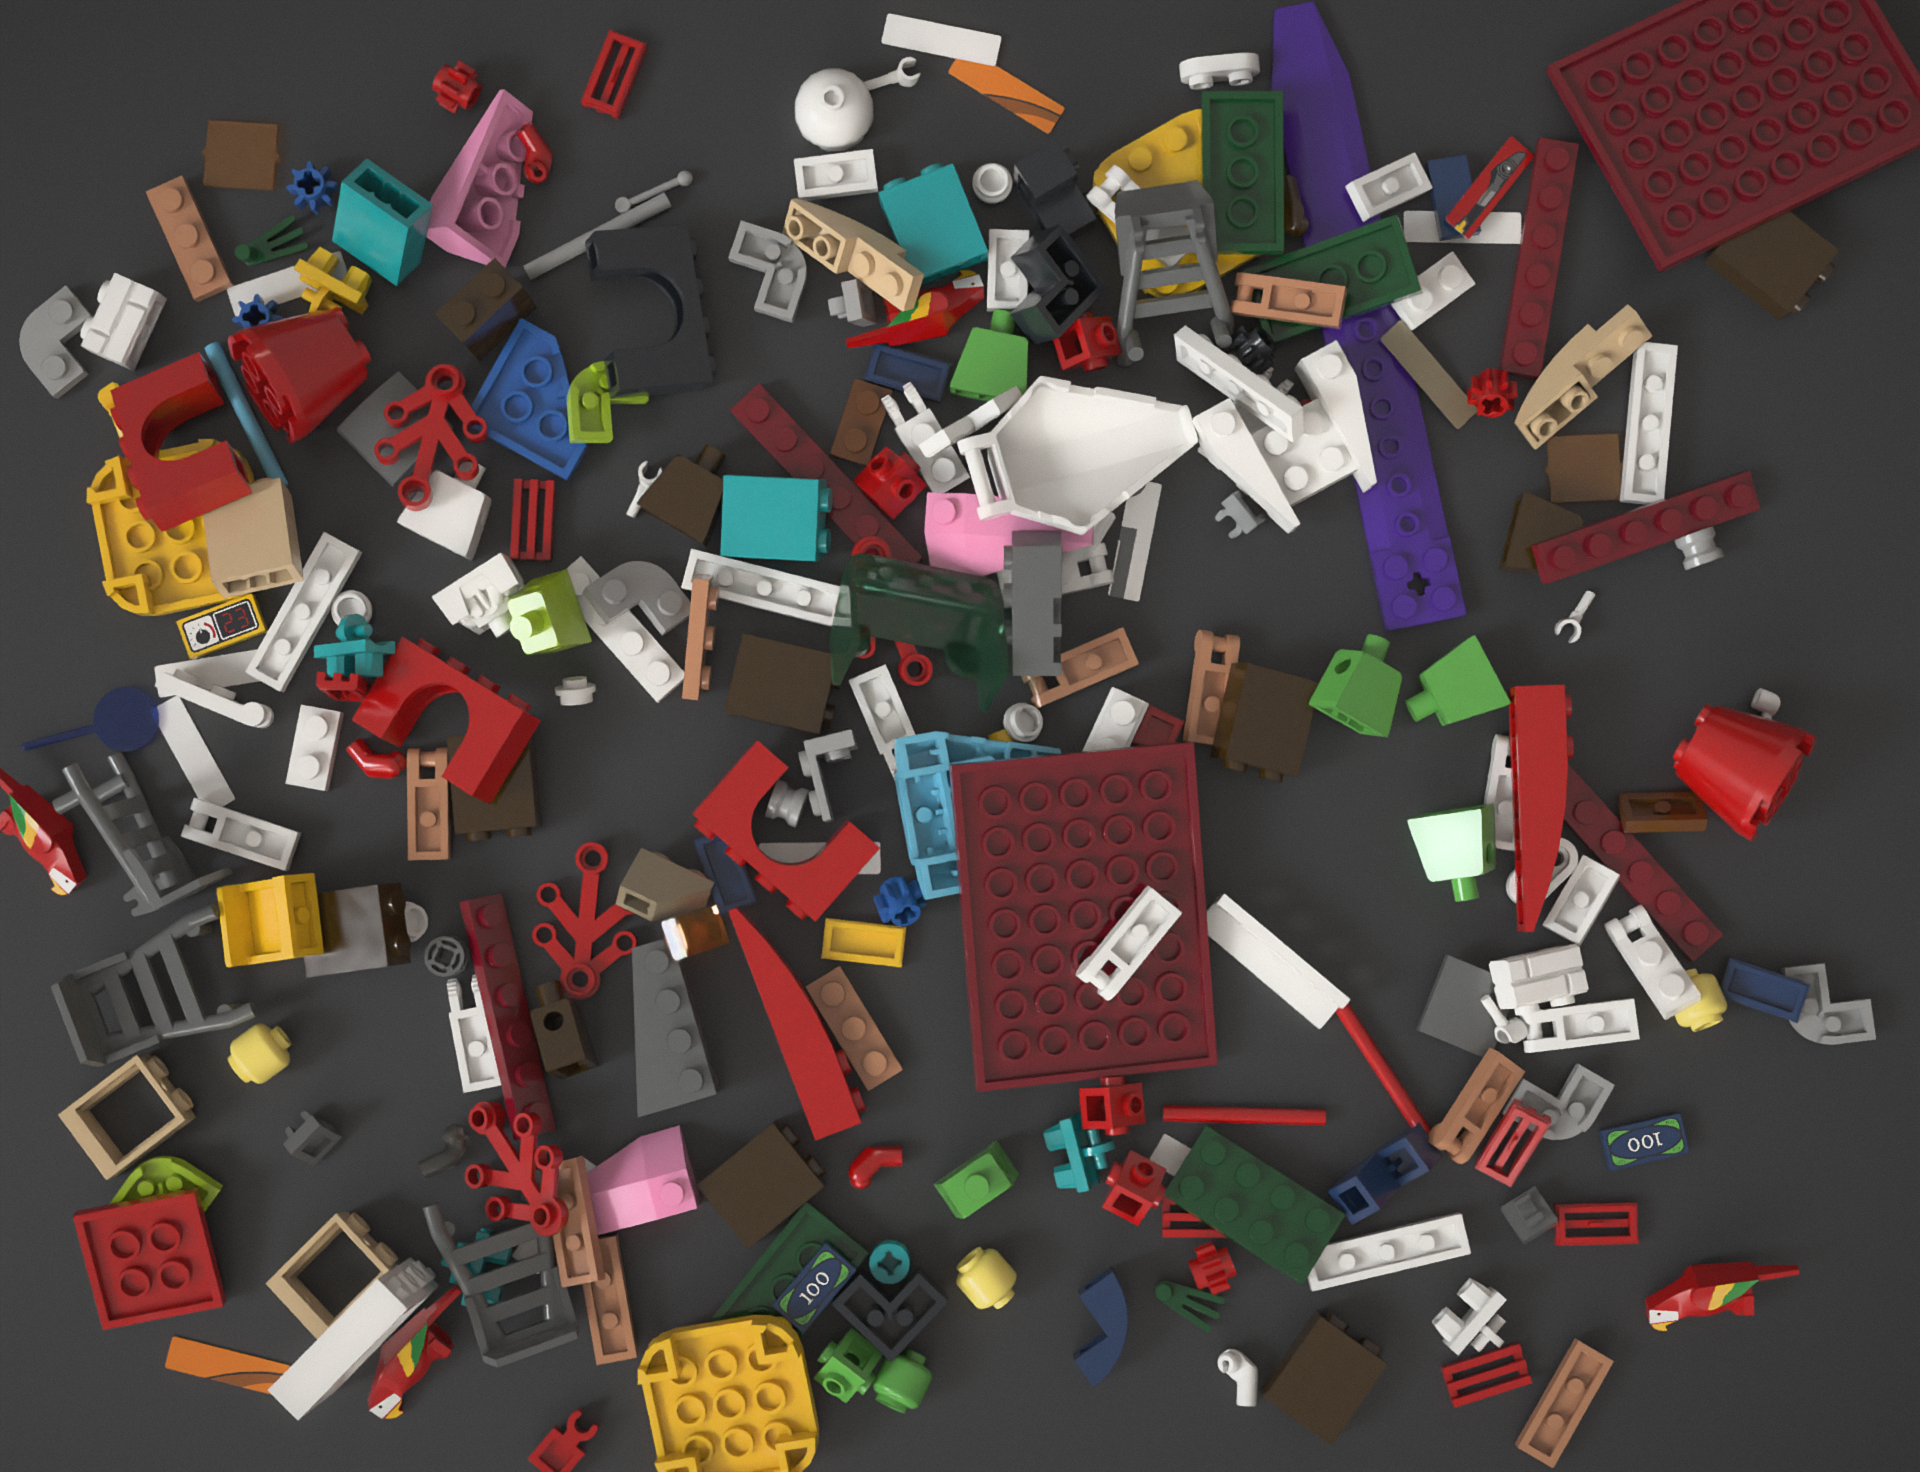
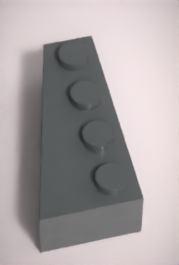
[632,936,721,1117]

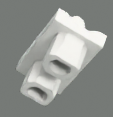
[1432,1278,1507,1355]

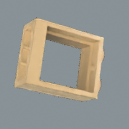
[58,1053,196,1180]
[265,1212,398,1339]

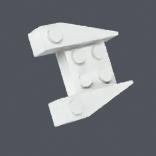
[1192,340,1377,534]

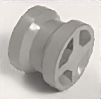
[1674,526,1724,571]
[765,779,809,828]

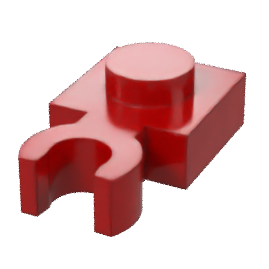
[527,1407,600,1472]

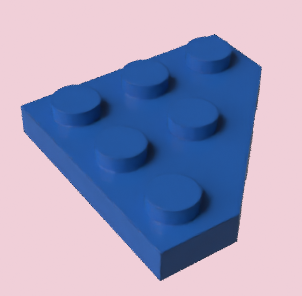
[462,318,588,482]

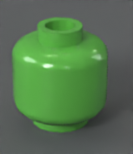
[872,1348,932,1413]

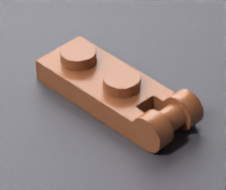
[1230,272,1348,329]
[1021,627,1139,709]
[1183,629,1240,745]
[407,747,451,860]
[1428,1048,1525,1164]

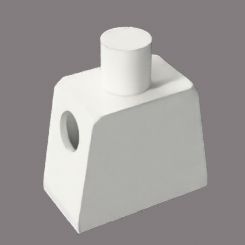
[397,462,492,561]

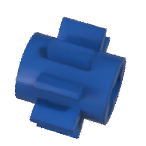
[286,161,340,215]
[232,294,284,328]
[873,876,927,926]

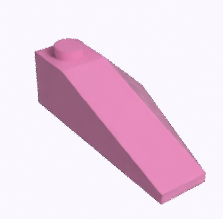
[426,89,533,268]

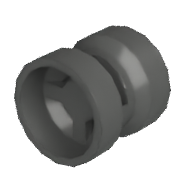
[424,936,472,977]

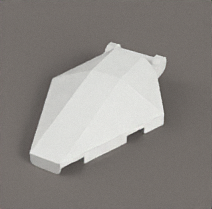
[957,376,1198,535]

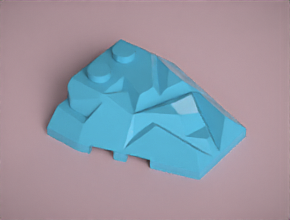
[894,731,1061,900]

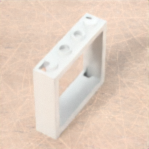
[268,1257,439,1420]

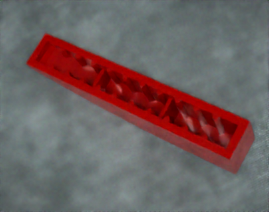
[1508,685,1574,932]
[728,906,866,1141]

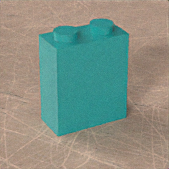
[332,159,433,286]
[878,163,988,287]
[720,475,833,561]

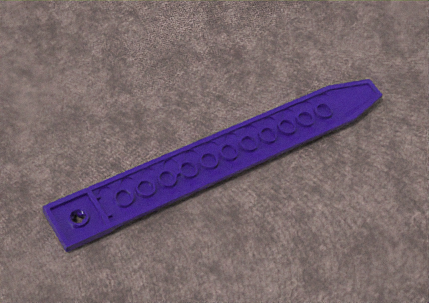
[1271,1,1467,632]

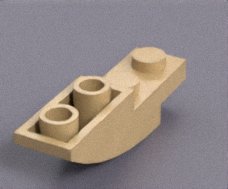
[782,198,924,312]
[1514,304,1652,450]

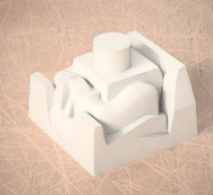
[432,553,524,638]

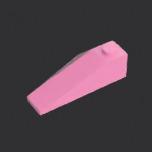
[924,492,1094,581]
[587,1125,702,1235]

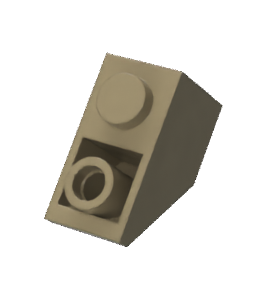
[616,848,715,921]

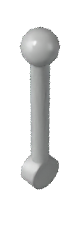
[615,170,693,214]

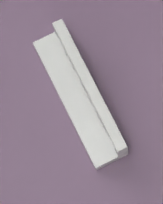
[1206,894,1351,1029]

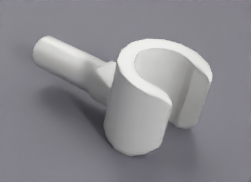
[864,57,920,91]
[626,461,662,518]
[1555,590,1595,643]
[1751,688,1781,720]
[1480,995,1528,1044]

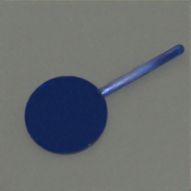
[21,687,159,752]

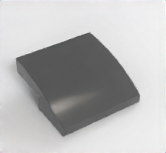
[337,371,454,487]
[1416,955,1510,1057]

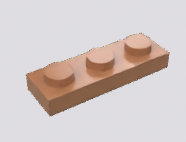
[146,175,234,302]
[682,573,719,700]
[805,966,903,1091]
[542,1157,606,1288]
[582,1234,639,1365]
[1515,1338,1614,1468]

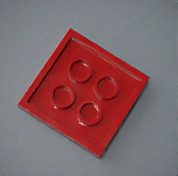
[73,1187,227,1330]

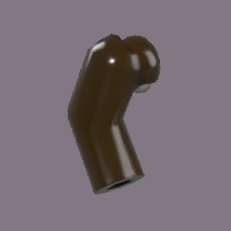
[1284,175,1309,237]

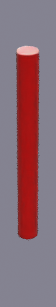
[1335,1003,1431,1135]
[1162,1105,1326,1126]

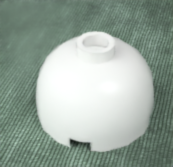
[795,68,874,151]

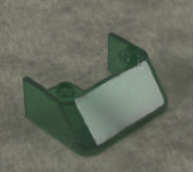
[830,553,1010,712]

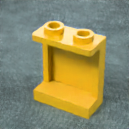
[217,873,324,967]

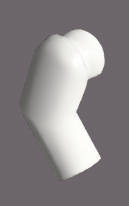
[1218,1349,1258,1406]

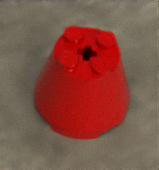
[228,306,371,444]
[1673,704,1817,842]

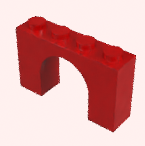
[110,352,252,532]
[352,637,541,804]
[692,740,880,922]

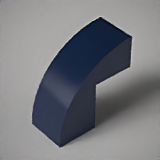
[1328,1123,1443,1224]
[1073,1267,1128,1388]

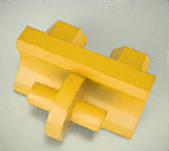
[293,247,372,315]

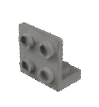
[798,729,858,823]

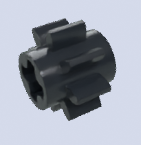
[1226,325,1277,375]

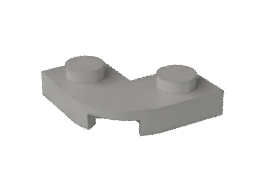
[728,220,807,323]
[19,285,93,399]
[582,561,691,636]
[1780,963,1876,1045]
[1501,1064,1615,1140]

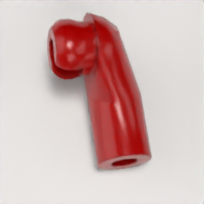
[516,122,552,183]
[346,738,407,779]
[848,1146,903,1189]

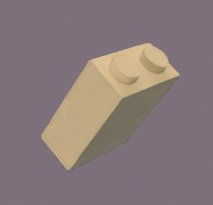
[203,478,304,599]

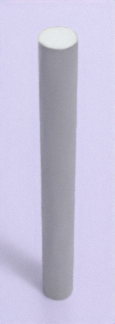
[523,192,672,280]

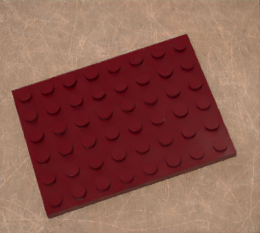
[1546,0,1920,273]
[949,741,1218,1092]

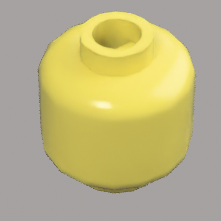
[1674,968,1727,1032]
[228,1023,292,1084]
[956,1247,1017,1309]

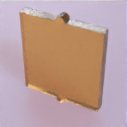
[202,120,281,191]
[1544,434,1623,503]

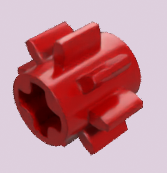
[432,60,482,114]
[1467,368,1518,418]
[1188,1241,1237,1296]

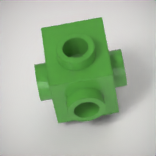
[813,1328,883,1403]

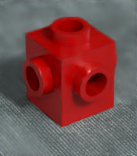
[1053,312,1122,374]
[853,446,927,520]
[1079,1075,1145,1135]
[1102,1150,1166,1226]

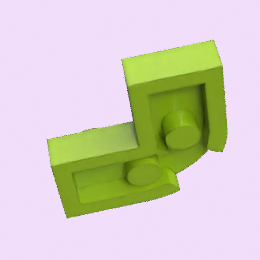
[567,361,649,443]
[110,1156,223,1212]

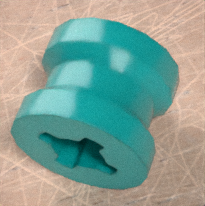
[869,1239,911,1284]

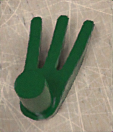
[235,215,309,265]
[1155,1281,1225,1333]

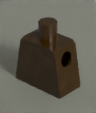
[637,444,726,547]
[1498,492,1584,575]
[530,980,600,1080]

